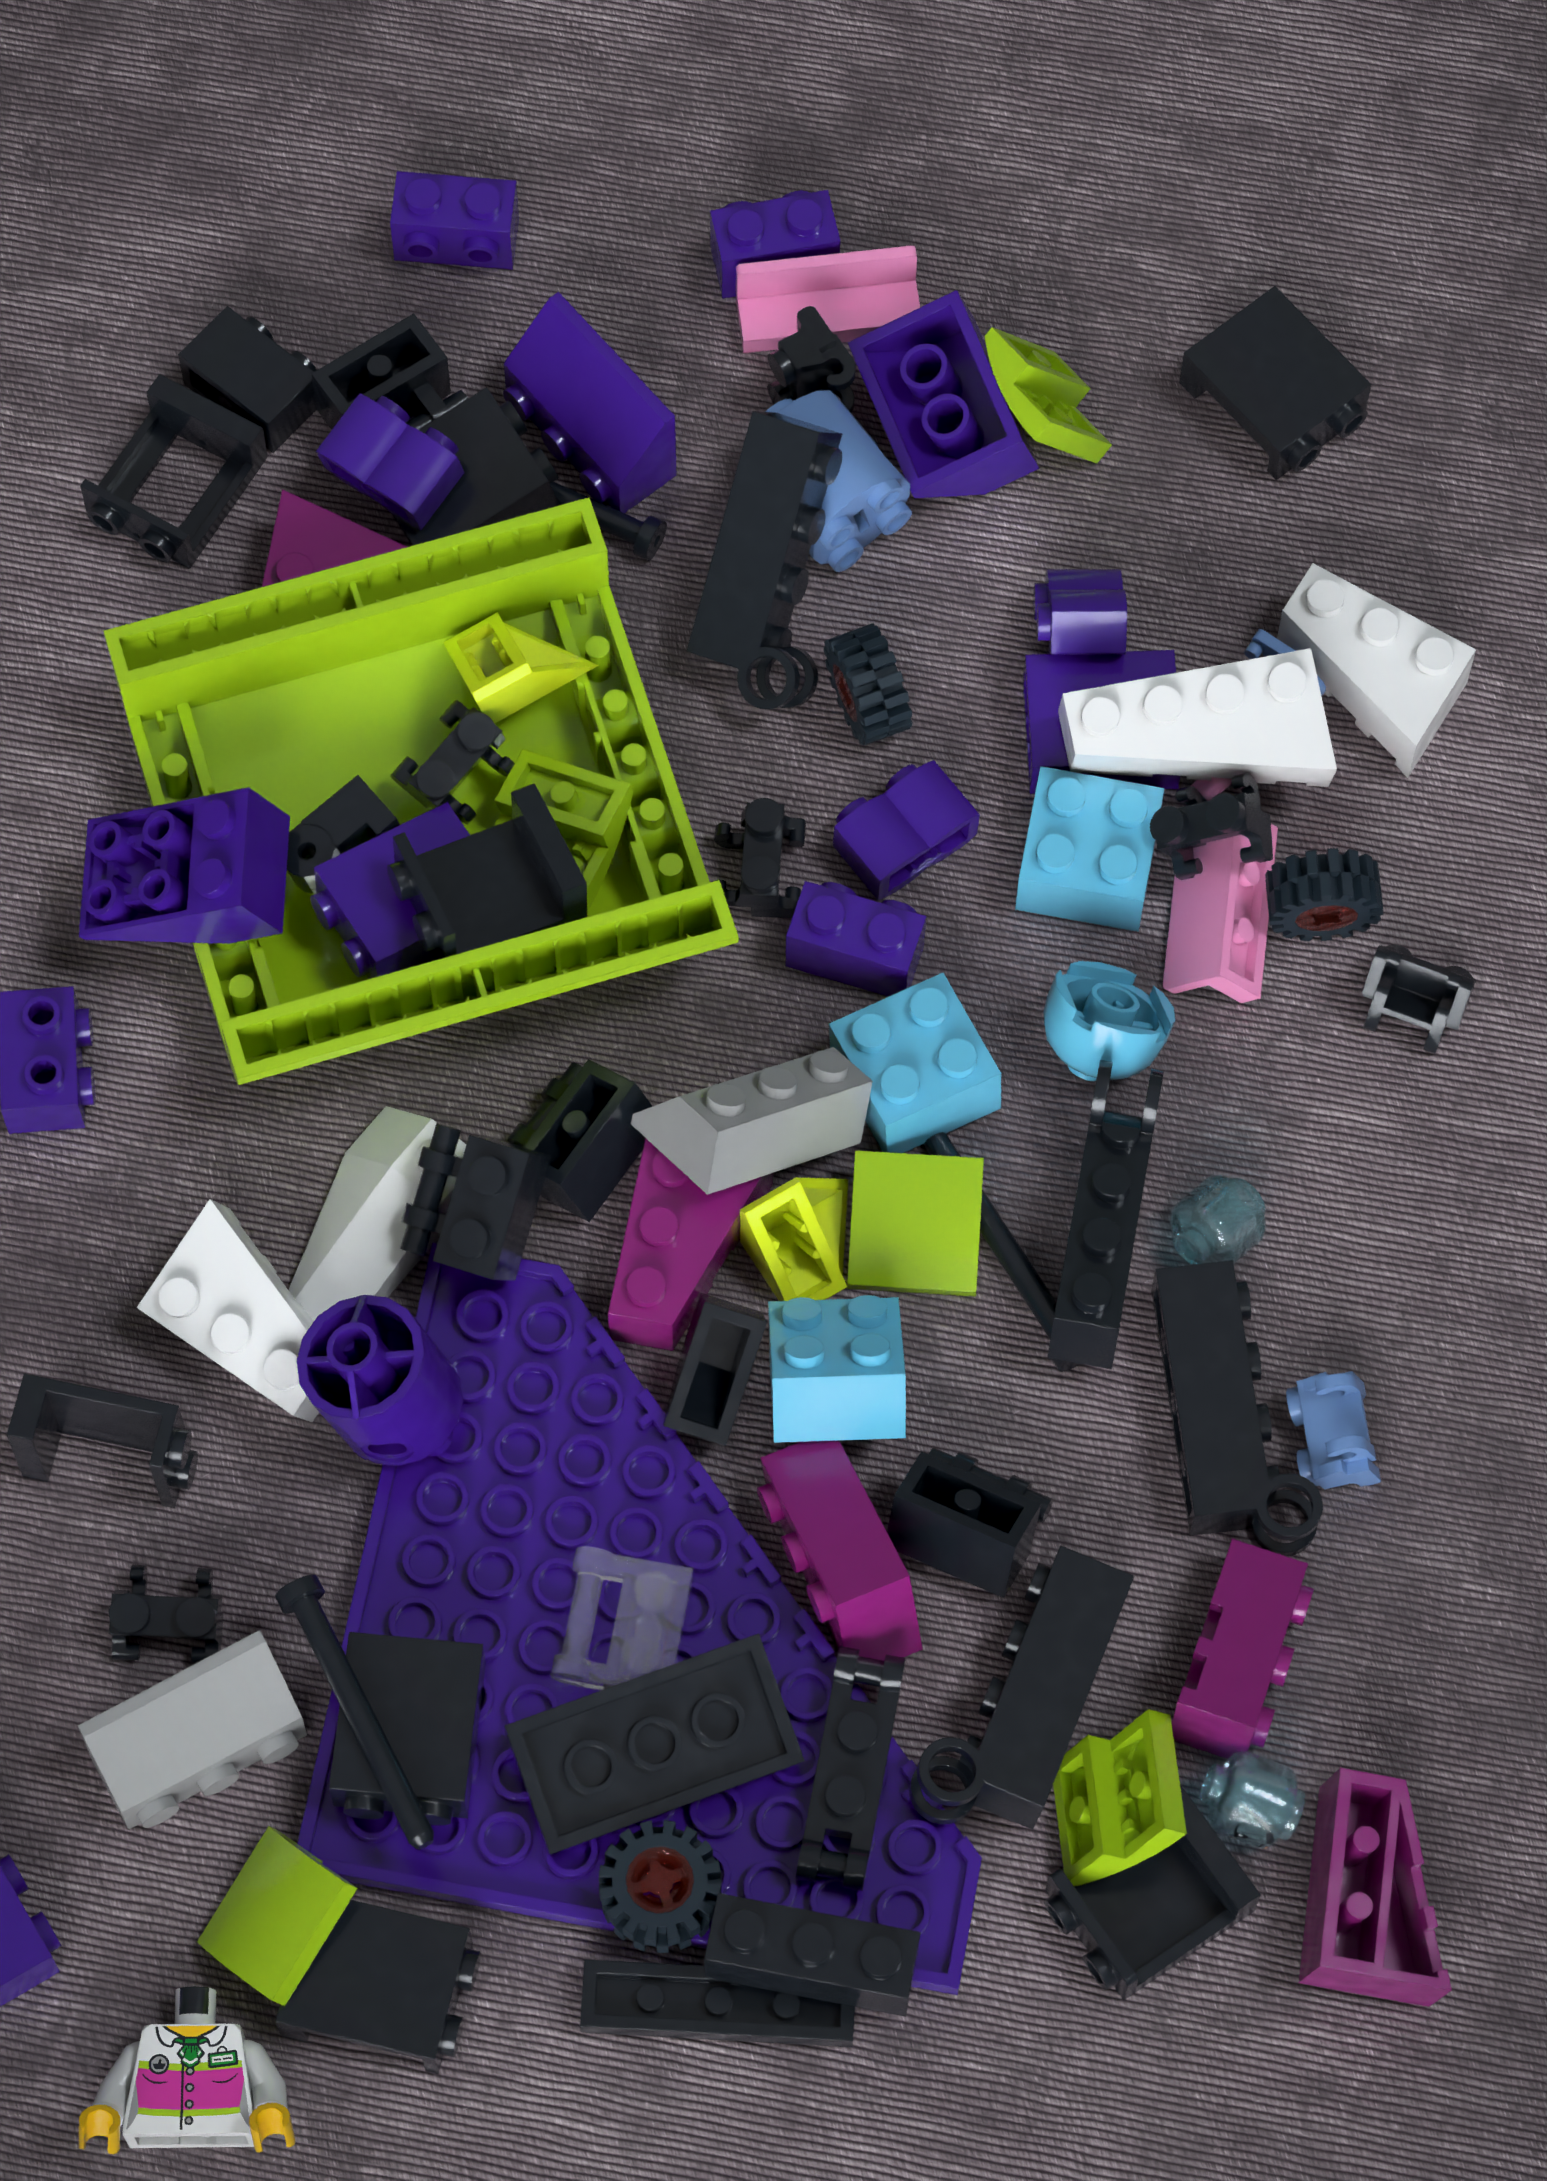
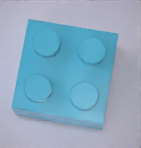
[1015,766,1165,932]
[829,973,1001,1153]
[768,1295,906,1443]

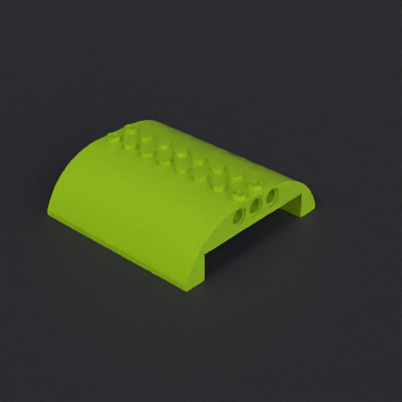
[103,497,739,1085]

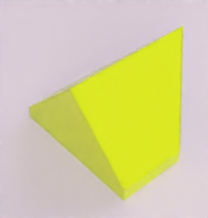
[443,612,599,724]
[740,1177,849,1301]

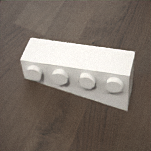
[1058,648,1337,787]

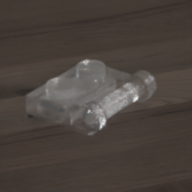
[550,1546,693,1690]

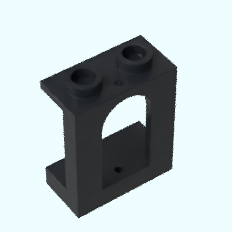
[80,374,268,569]

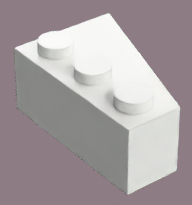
[1277,563,1476,778]
[137,1199,319,1422]

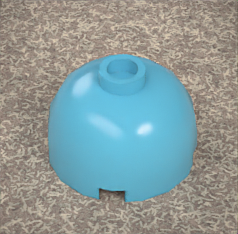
[1044,961,1175,1081]

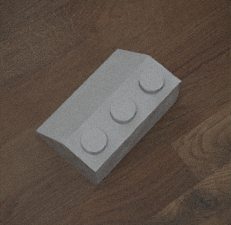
[631,1047,873,1195]
[78,1630,307,1830]

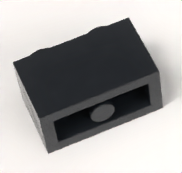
[178,306,317,453]

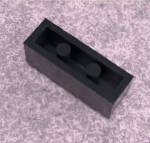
[704,1893,921,2017]

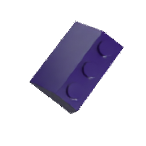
[848,290,1040,498]
[503,292,677,513]

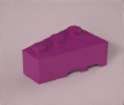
[262,489,407,587]
[608,1138,773,1351]
[757,1440,923,1661]
[1172,1539,1314,1764]
[1298,1767,1452,2007]

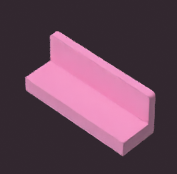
[736,246,920,353]
[1163,824,1278,1003]

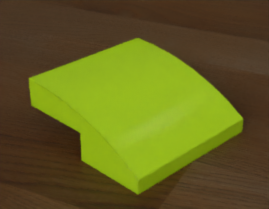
[984,327,1112,463]
[494,749,634,912]
[847,1150,984,1297]
[1053,1709,1187,1886]
[197,1826,358,2006]

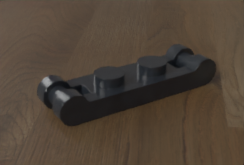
[796,1646,906,1891]

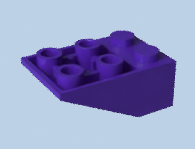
[79,787,290,944]

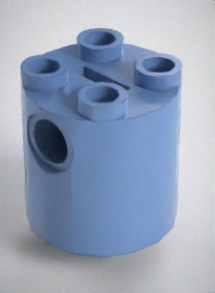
[765,390,912,572]

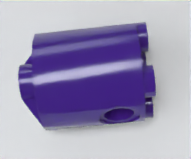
[296,1295,463,1466]

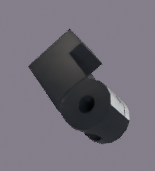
[287,775,400,894]

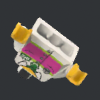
[79,1986,295,2154]

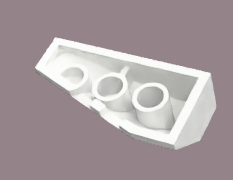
[289,1106,466,1321]

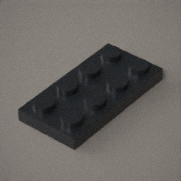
[504,1633,805,1854]

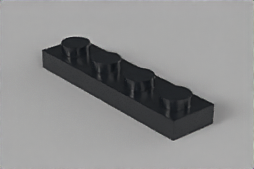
[580,1959,855,2047]

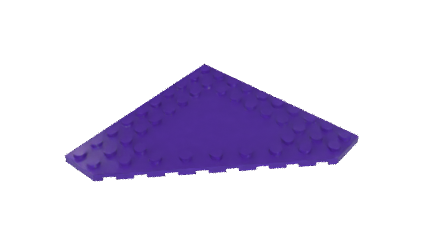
[297,1243,982,1995]

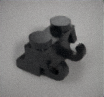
[767,306,856,413]
[390,700,515,825]
[1150,773,1273,880]
[714,798,806,918]
[1362,944,1477,1054]
[109,1564,223,1664]

